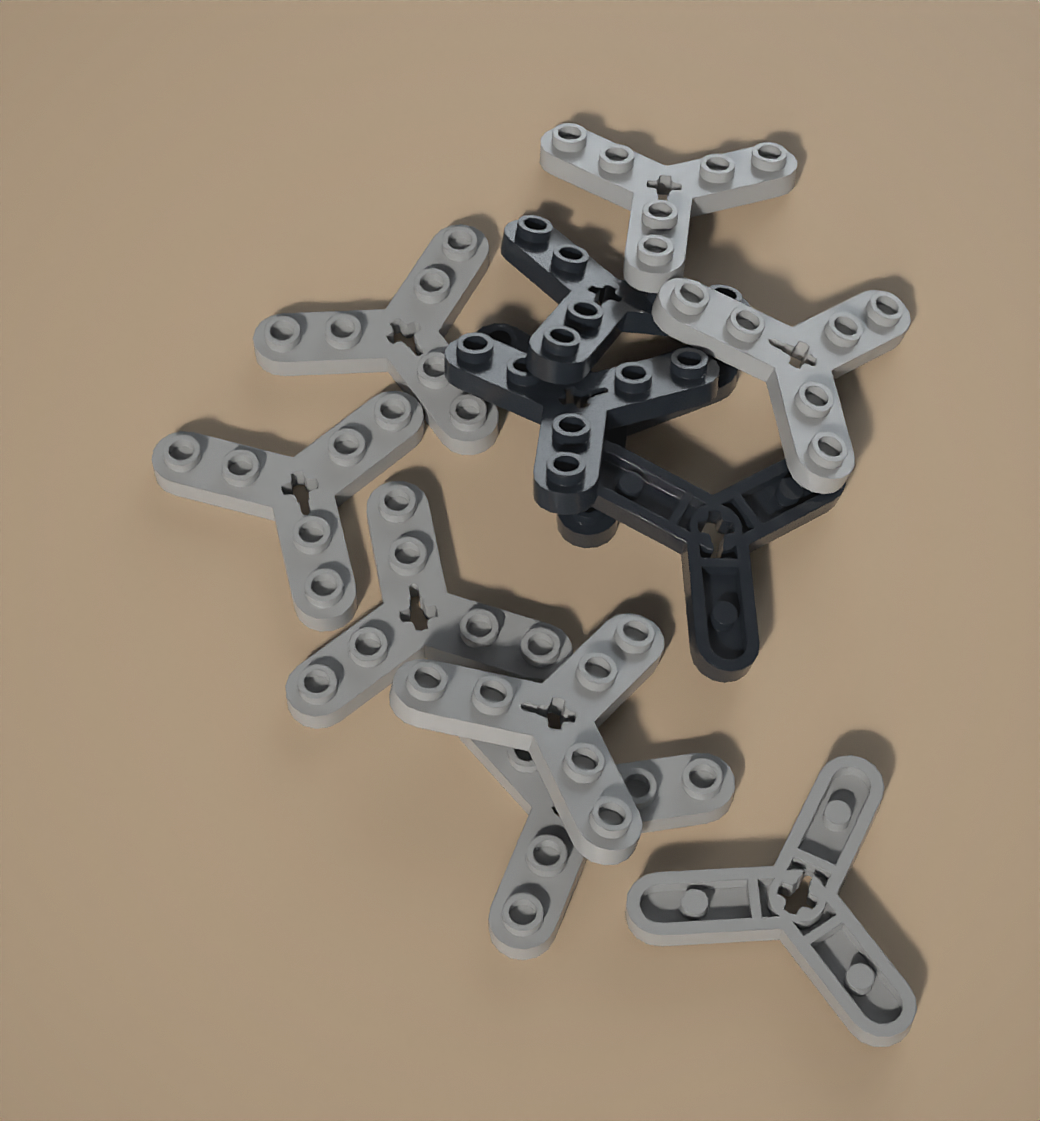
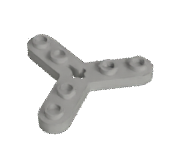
[540,123,797,293]
[253,224,499,455]
[652,278,911,494]
[151,391,424,632]
[285,481,573,729]
[389,613,664,865]
[459,709,735,960]
[625,755,917,1047]

